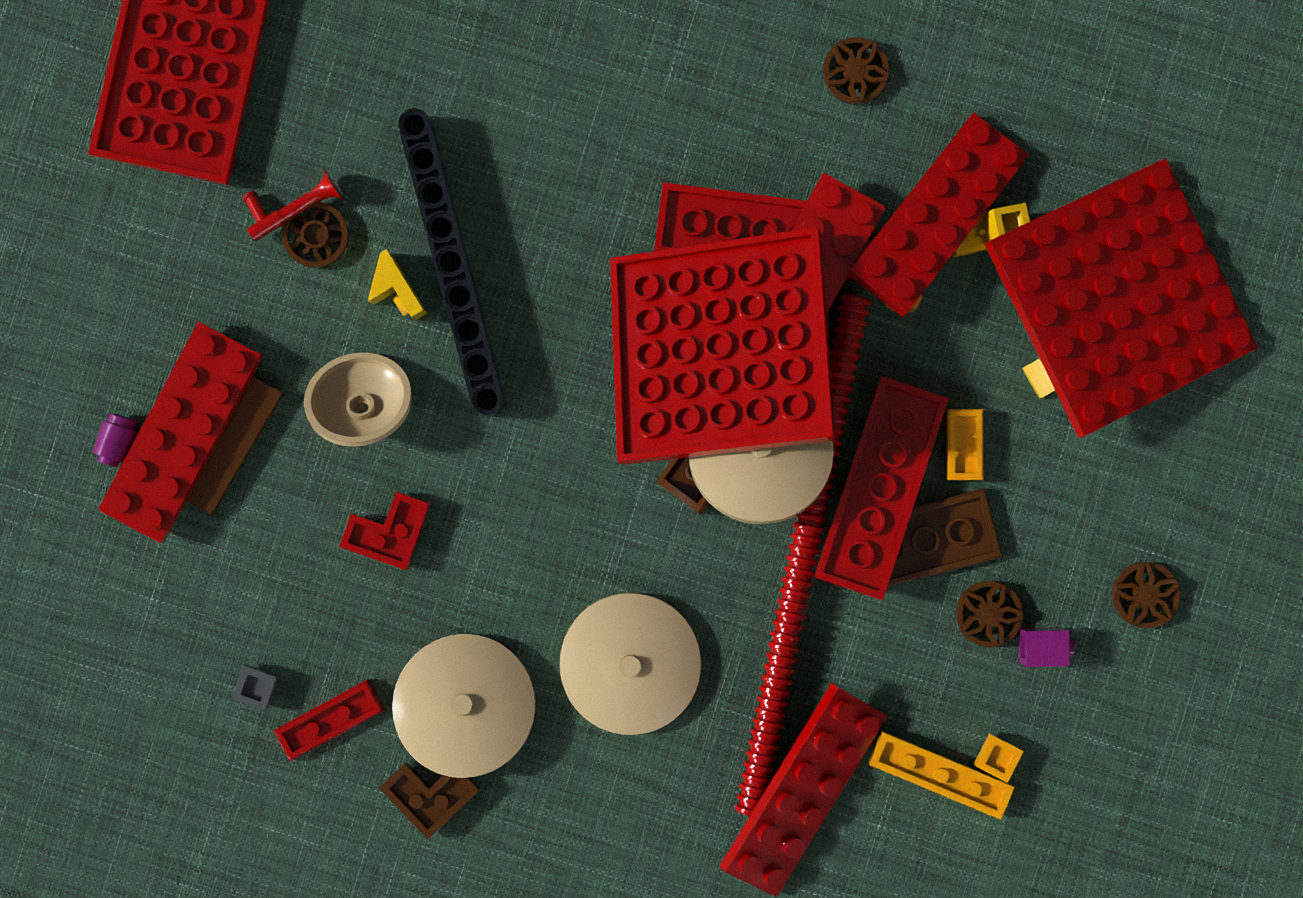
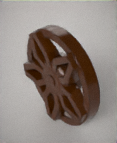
[823,37,889,104]
[282,202,349,268]
[1112,562,1180,628]
[955,581,1023,647]

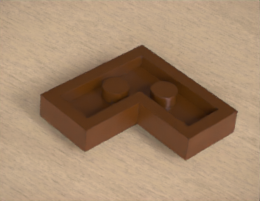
[379,761,480,840]

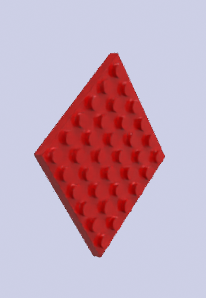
[984,158,1258,438]
[610,227,836,465]

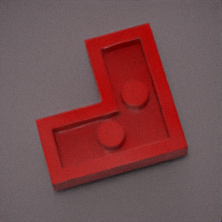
[339,492,431,570]

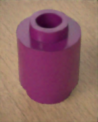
[92,413,138,467]

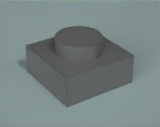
[232,664,280,711]

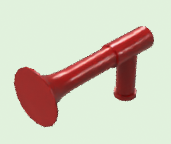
[243,169,344,242]

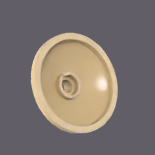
[304,353,412,446]

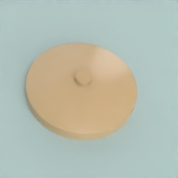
[688,441,834,524]
[560,592,701,735]
[392,634,536,778]

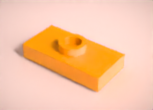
[946,409,983,480]

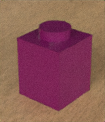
[1019,627,1075,667]

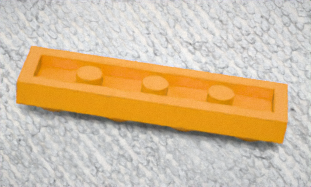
[868,730,1014,820]

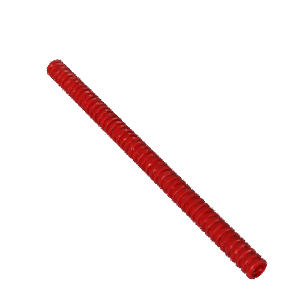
[735,294,871,816]

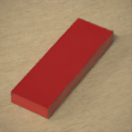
[273,679,385,761]

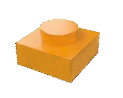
[974,733,1024,783]

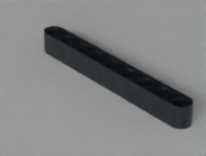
[398,108,506,416]

